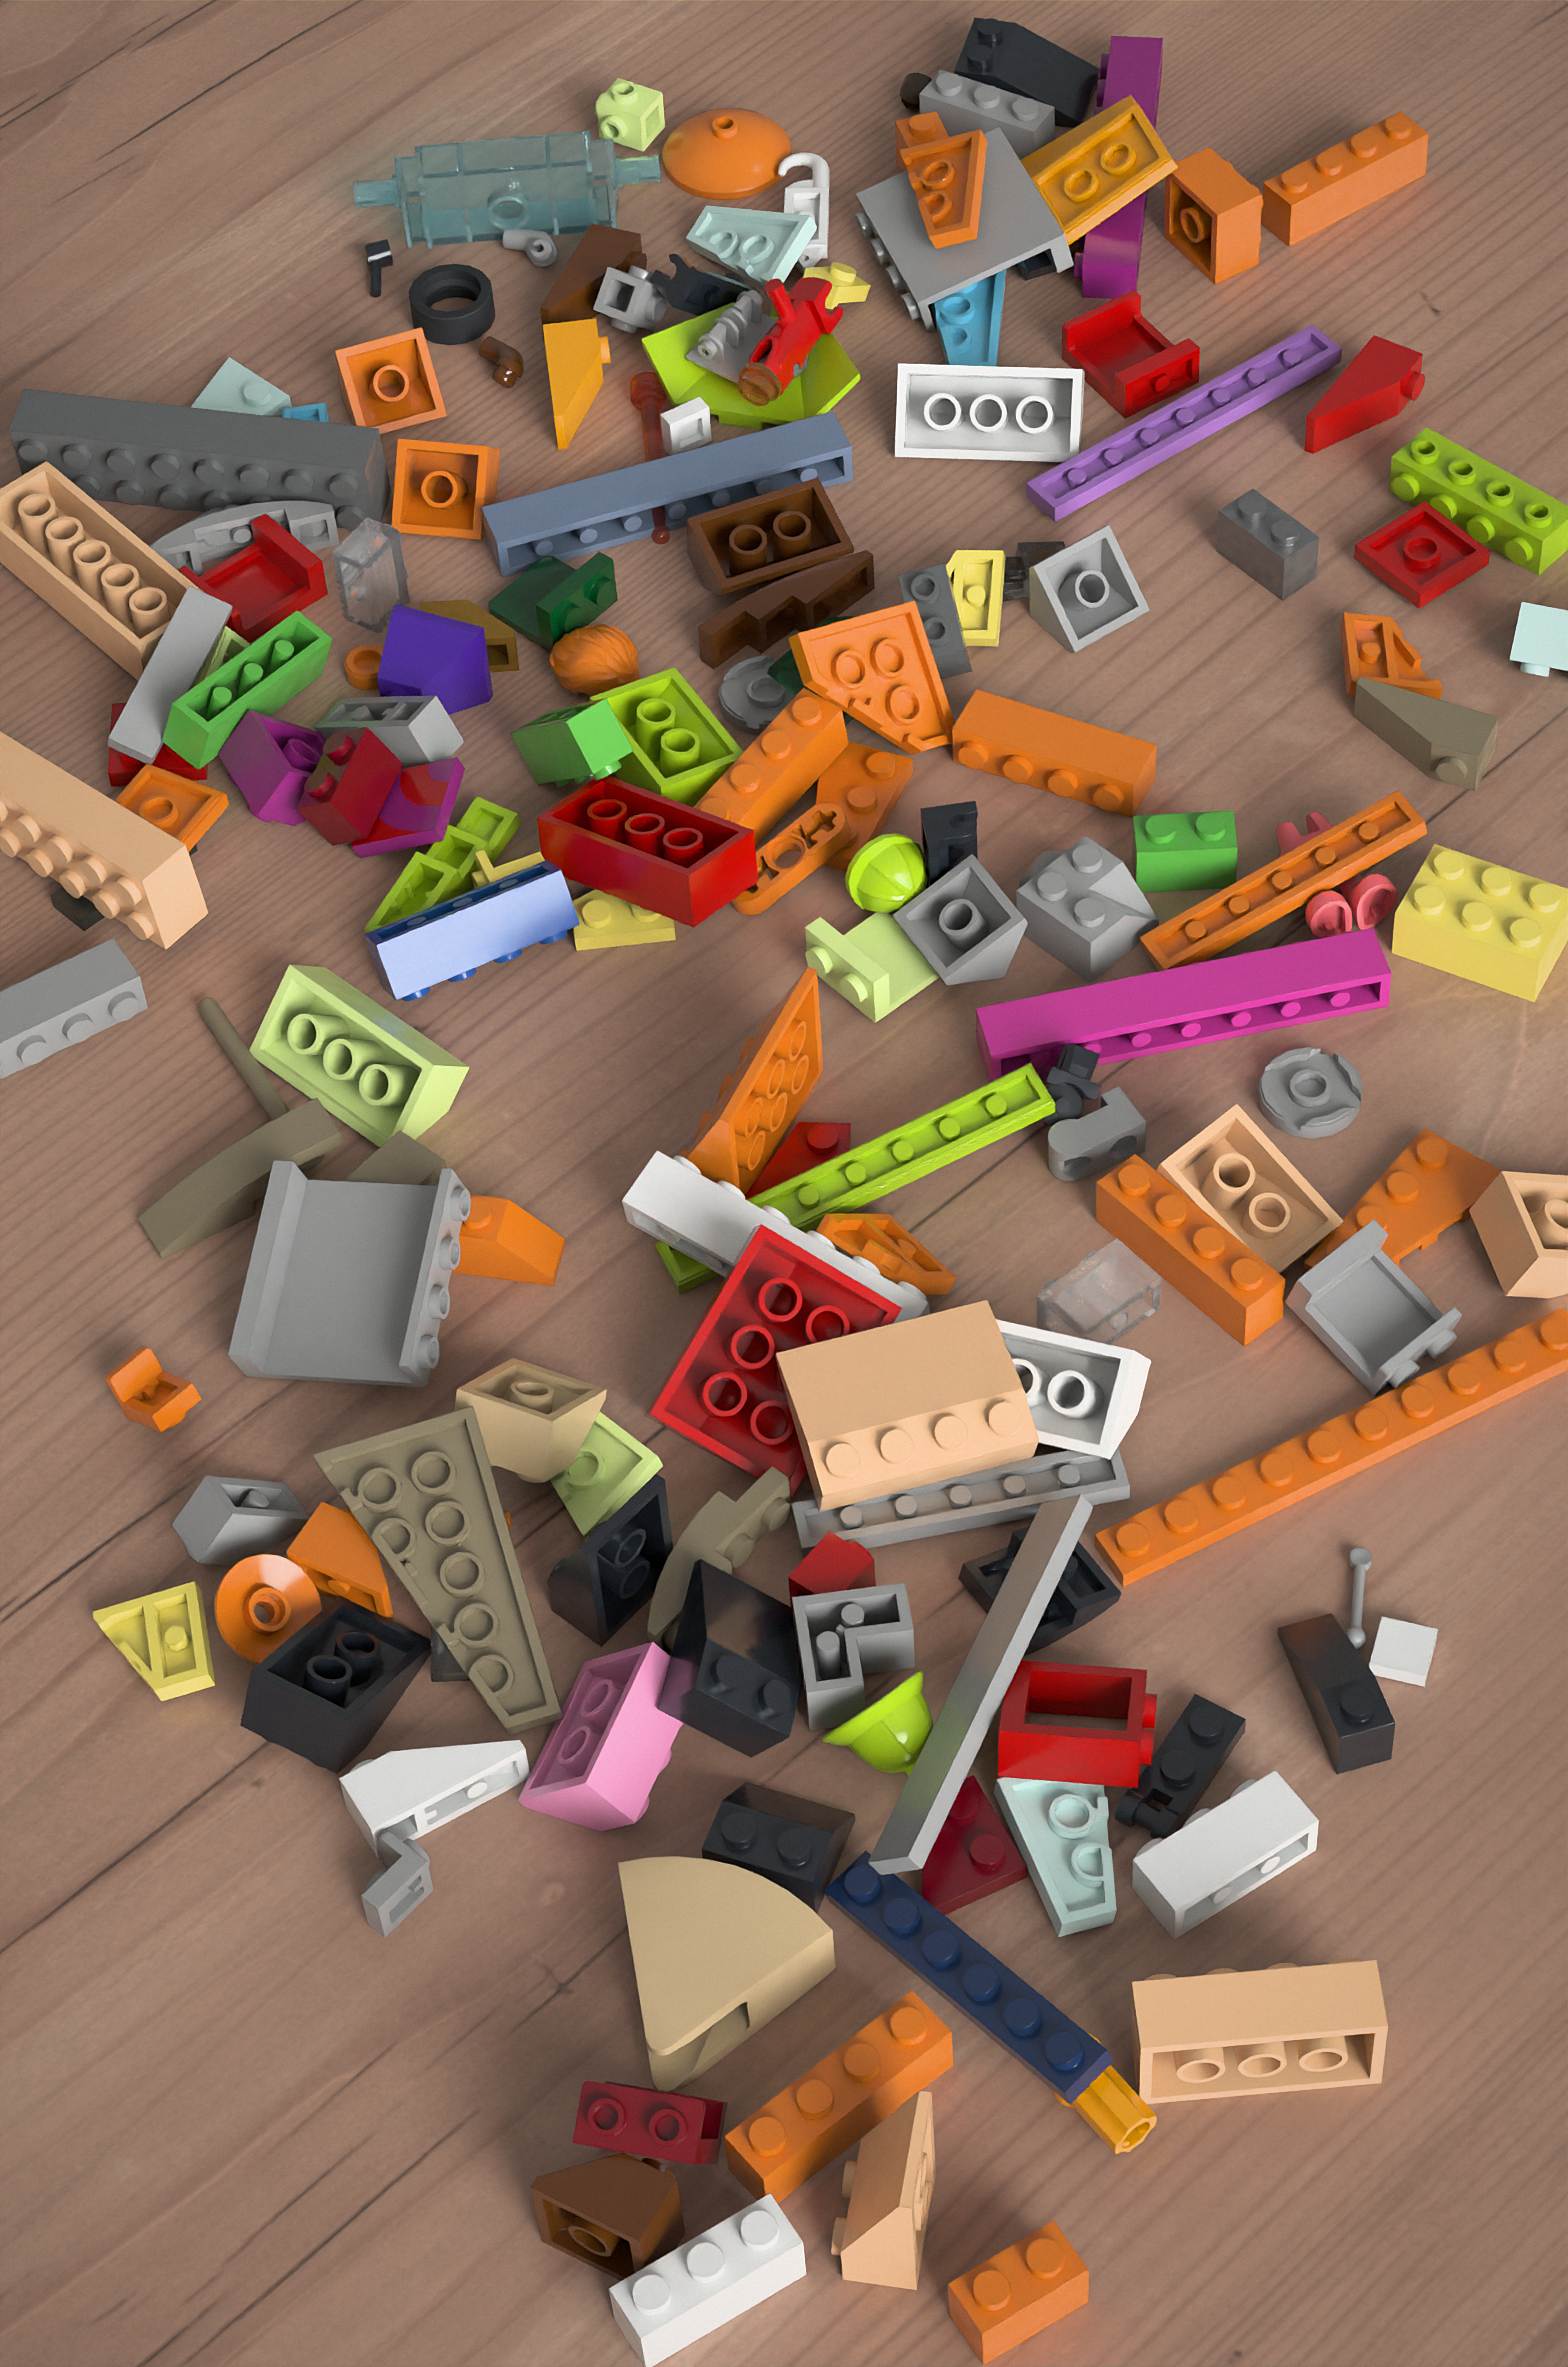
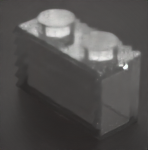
[331,517,410,633]

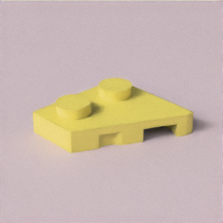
[93,1581,215,1701]

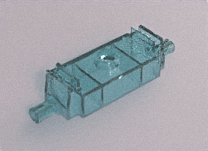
[353,131,661,248]

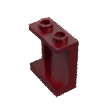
[572,2081,728,2165]

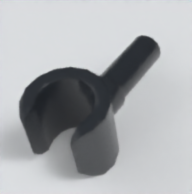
[365,239,393,297]

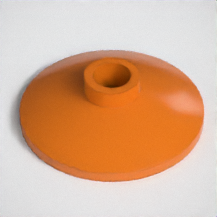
[214,1554,322,1664]

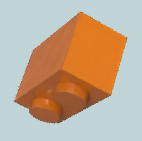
[948,2220,1089,2366]

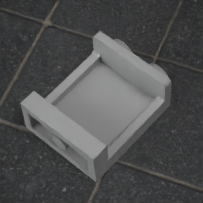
[1285,1219,1463,1396]

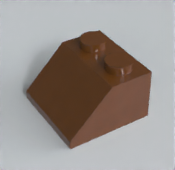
[531,2152,685,2281]

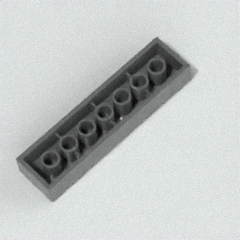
[8,389,391,532]

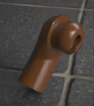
[479,336,524,388]

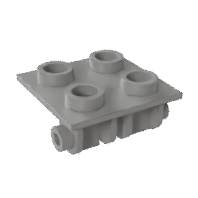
[686,290,776,396]

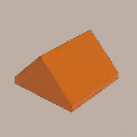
[334,327,447,435]

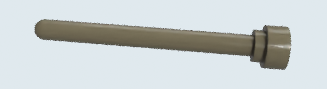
[198,997,326,1172]

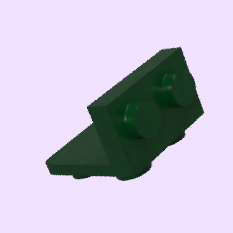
[488,551,618,651]

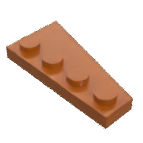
[1303,1128,1501,1275]

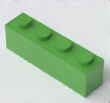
[162,610,333,770]

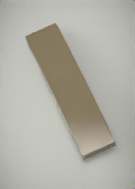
[138,1098,343,1259]

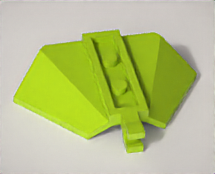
[641,292,860,430]

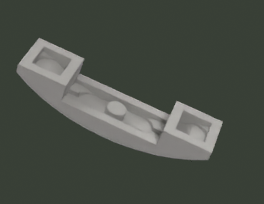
[149,501,340,576]

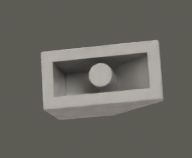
[172,1476,310,1565]

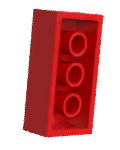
[537,776,758,928]

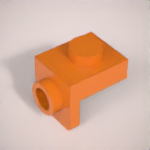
[105,1346,201,1433]

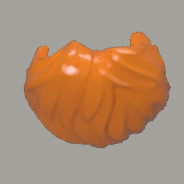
[549,624,639,697]

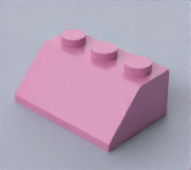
[518,1642,684,1832]

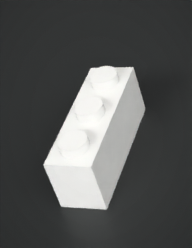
[1132,1770,1319,1940]
[609,2194,806,2367]

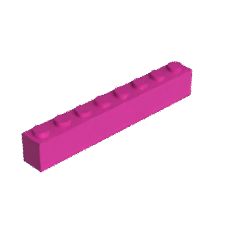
[976,928,1391,1082]

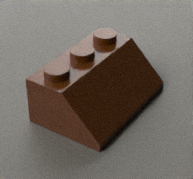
[687,477,854,595]

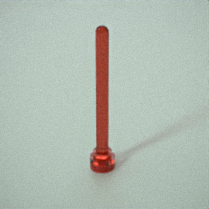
[629,372,670,544]

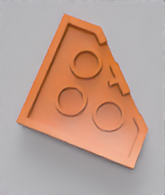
[788,601,955,755]

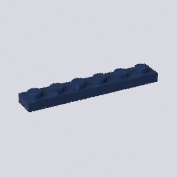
[824,1851,1113,2104]

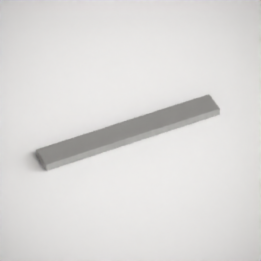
[868,1494,1093,1875]

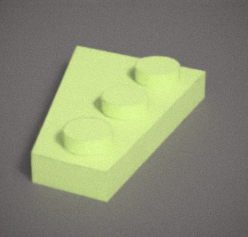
[550,1411,663,1540]

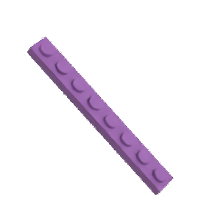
[1026,325,1342,522]

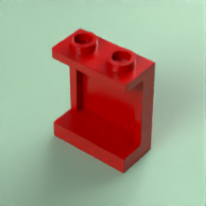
[1062,290,1200,419]
[177,513,328,643]

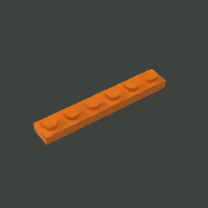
[1139,790,1427,971]

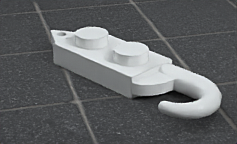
[778,152,830,275]

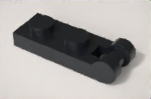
[1115,1694,1246,1840]

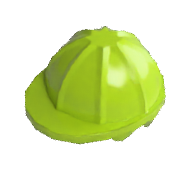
[845,833,928,913]

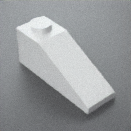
[339,1740,530,1859]

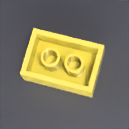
[1392,844,1568,1002]

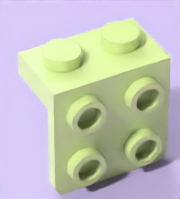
[805,912,940,1023]

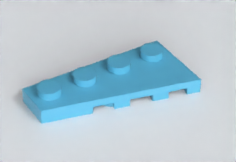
[931,268,1007,366]

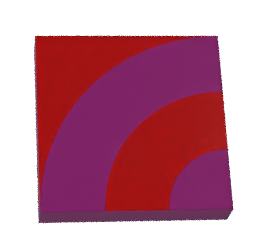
[352,757,465,858]

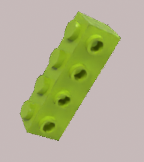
[1389,427,1568,576]

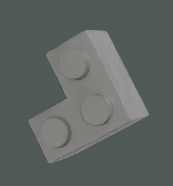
[792,1582,915,1730]

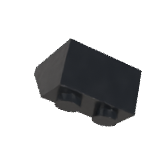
[701,1782,855,1914]

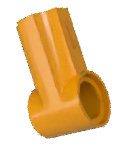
[1051,2033,1157,2155]

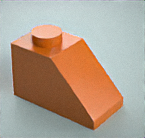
[451,1194,566,1286]
[286,1501,394,1620]

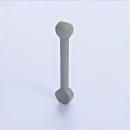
[1345,1547,1372,1649]

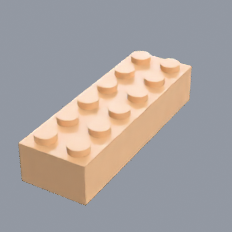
[0,461,203,681]
[0,732,208,950]

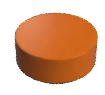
[344,645,384,690]

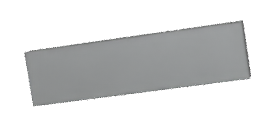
[107,586,233,765]

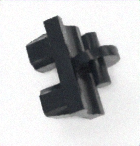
[1039,1043,1101,1127]

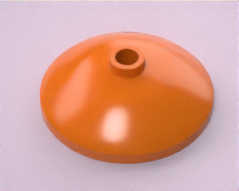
[662,108,792,200]

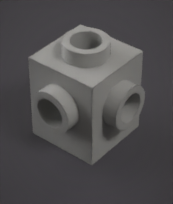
[593,265,667,334]

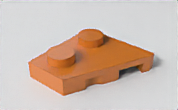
[1340,612,1443,700]
[816,1213,957,1295]

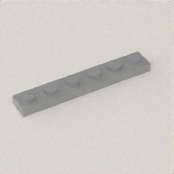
[791,1447,1130,1560]

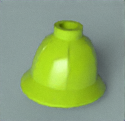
[821,1670,933,1776]

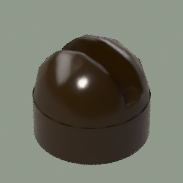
[900,73,932,112]

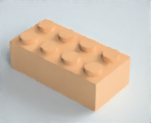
[1130,1957,1388,2104]

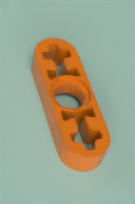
[731,802,851,915]

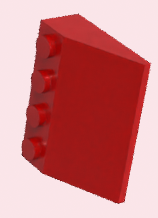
[644,1224,902,1498]

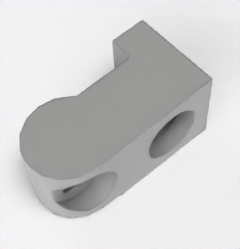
[1048,1086,1146,1181]

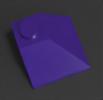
[377,604,493,715]

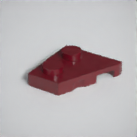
[922,1775,1027,1915]

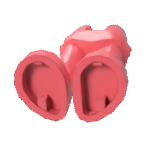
[1275,811,1398,938]

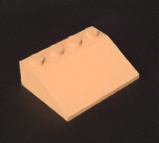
[775,1300,1039,1512]

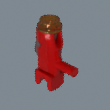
[737,277,843,406]

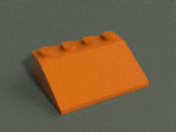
[679,967,824,1195]

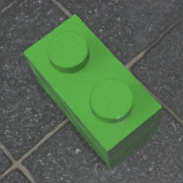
[1132,810,1238,893]

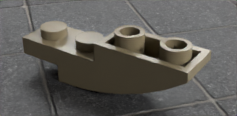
[647,1466,791,1655]

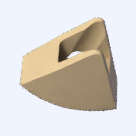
[618,1856,836,2093]

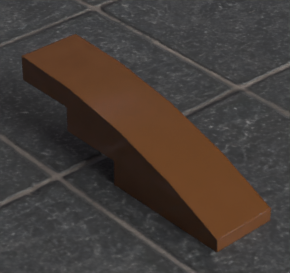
[698,550,875,669]

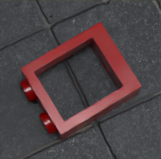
[998,1660,1157,1788]

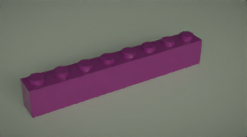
[1074,36,1163,299]

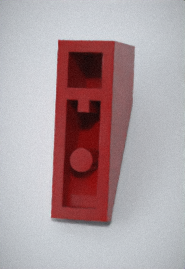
[1305,335,1425,454]

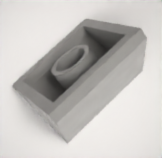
[1029,525,1150,653]
[892,854,1028,985]

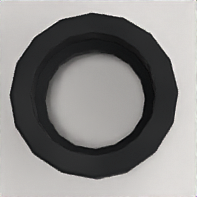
[408,263,496,345]

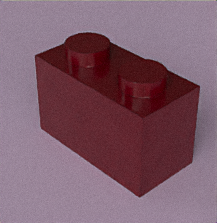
[296,727,403,846]

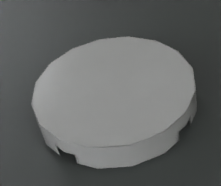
[718,656,814,735]
[1258,1047,1363,1139]

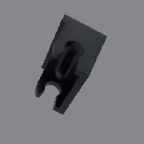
[650,253,760,316]
[920,801,978,889]

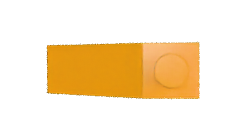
[543,318,611,450]

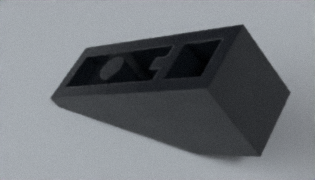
[1277,1613,1395,1774]

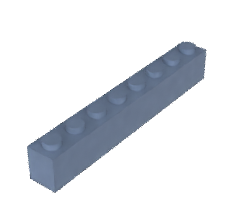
[481,411,853,578]

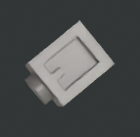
[361,1830,434,1938]

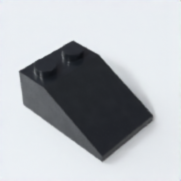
[954,18,1100,128]
[547,1474,673,1647]
[657,1559,801,1758]
[240,1595,435,1774]

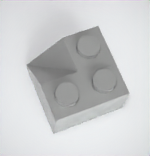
[1016,836,1159,983]

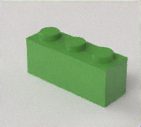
[510,698,633,787]

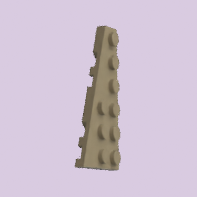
[312,1406,564,1735]

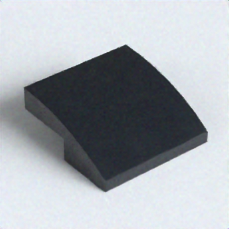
[958,1525,1121,1656]

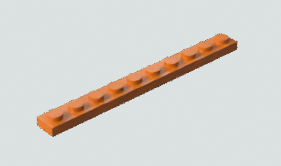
[1094,1308,1568,1587]

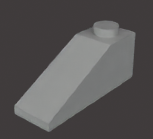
[314,696,464,769]

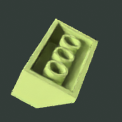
[249,964,470,1147]

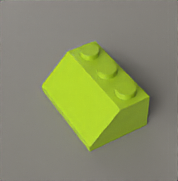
[590,667,744,807]

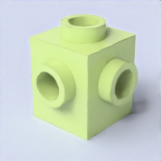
[595,78,665,152]

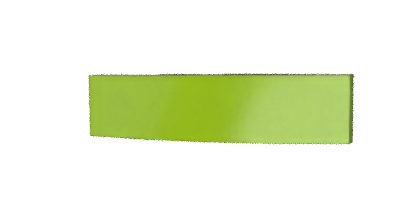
[364,796,521,933]

